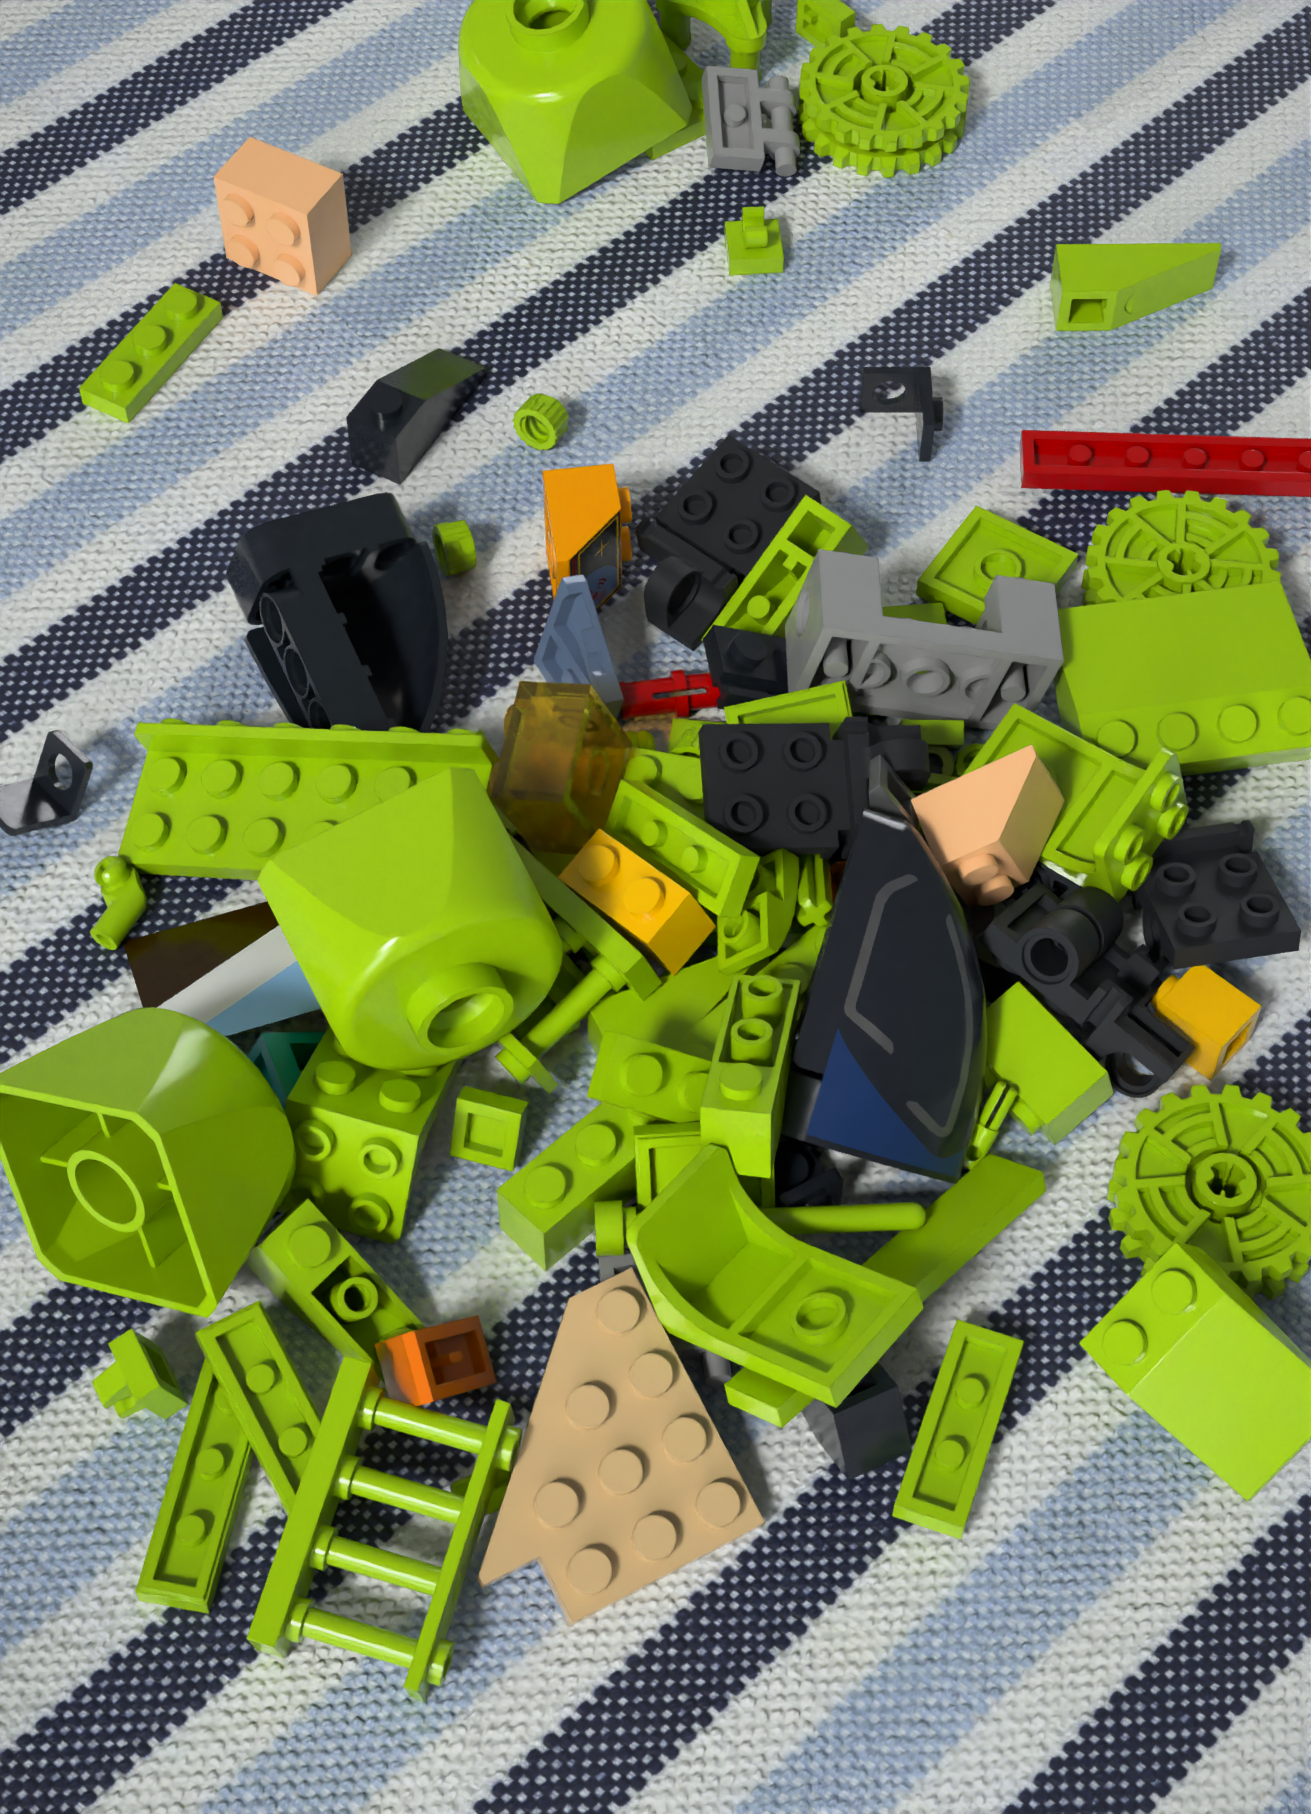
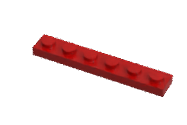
[1019,430,1311,497]

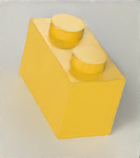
[557,828,716,976]

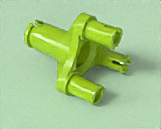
[655,0,773,83]

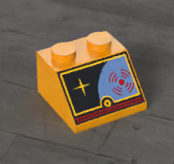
[542,464,632,611]

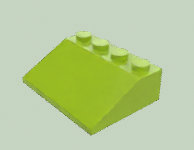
[1053,581,1311,776]

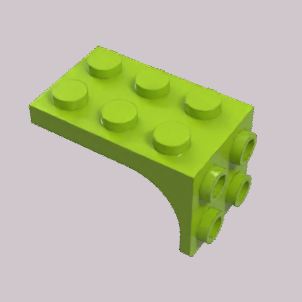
[962,703,1189,904]
[277,1025,465,1243]
[626,1144,924,1408]

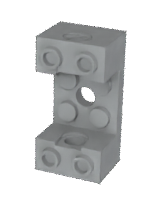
[785,549,1064,731]

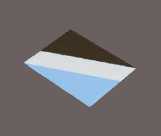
[123,901,321,1037]

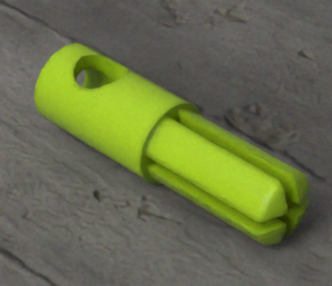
[963,1081,1018,1170]

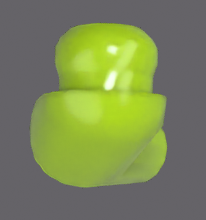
[90,856,147,950]

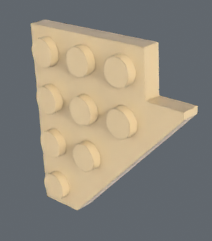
[477,1268,765,1626]

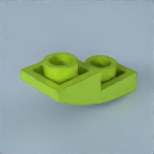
[717,848,799,976]

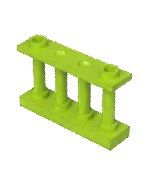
[495,832,662,1094]
[246,1355,523,1702]

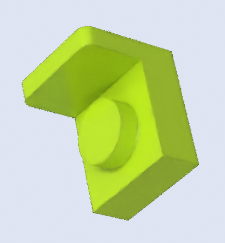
[795,0,856,49]

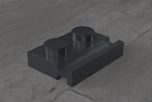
[703,625,788,709]

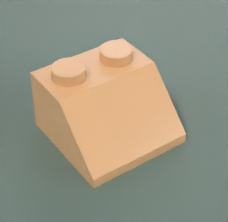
[911,745,1065,908]

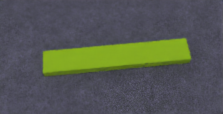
[724,1154,1046,1428]

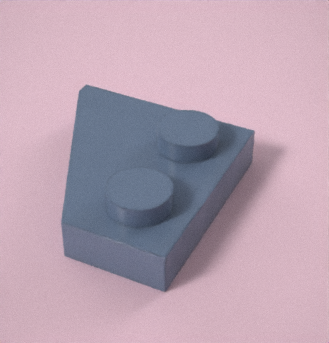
[533,574,624,742]

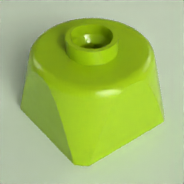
[458,0,693,204]
[257,767,564,1071]
[0,1007,296,1318]

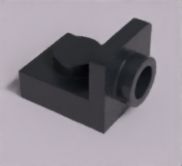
[774,1138,844,1208]

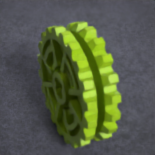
[797,24,970,178]
[1081,490,1281,606]
[1107,1084,1311,1301]

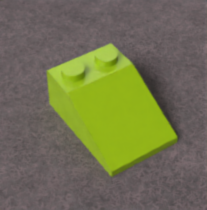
[1079,1242,1311,1501]

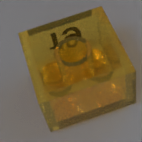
[489,681,632,855]

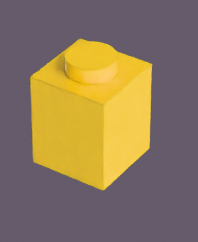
[1151,965,1261,1081]

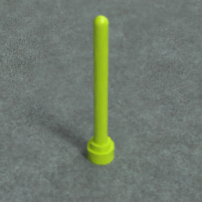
[594,1200,926,1257]

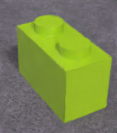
[984,981,1114,1146]

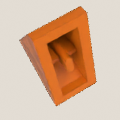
[375,1315,497,1407]

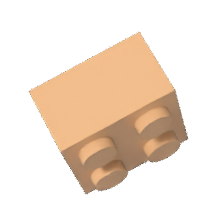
[213,137,352,296]

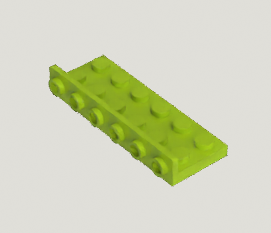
[118,718,503,880]

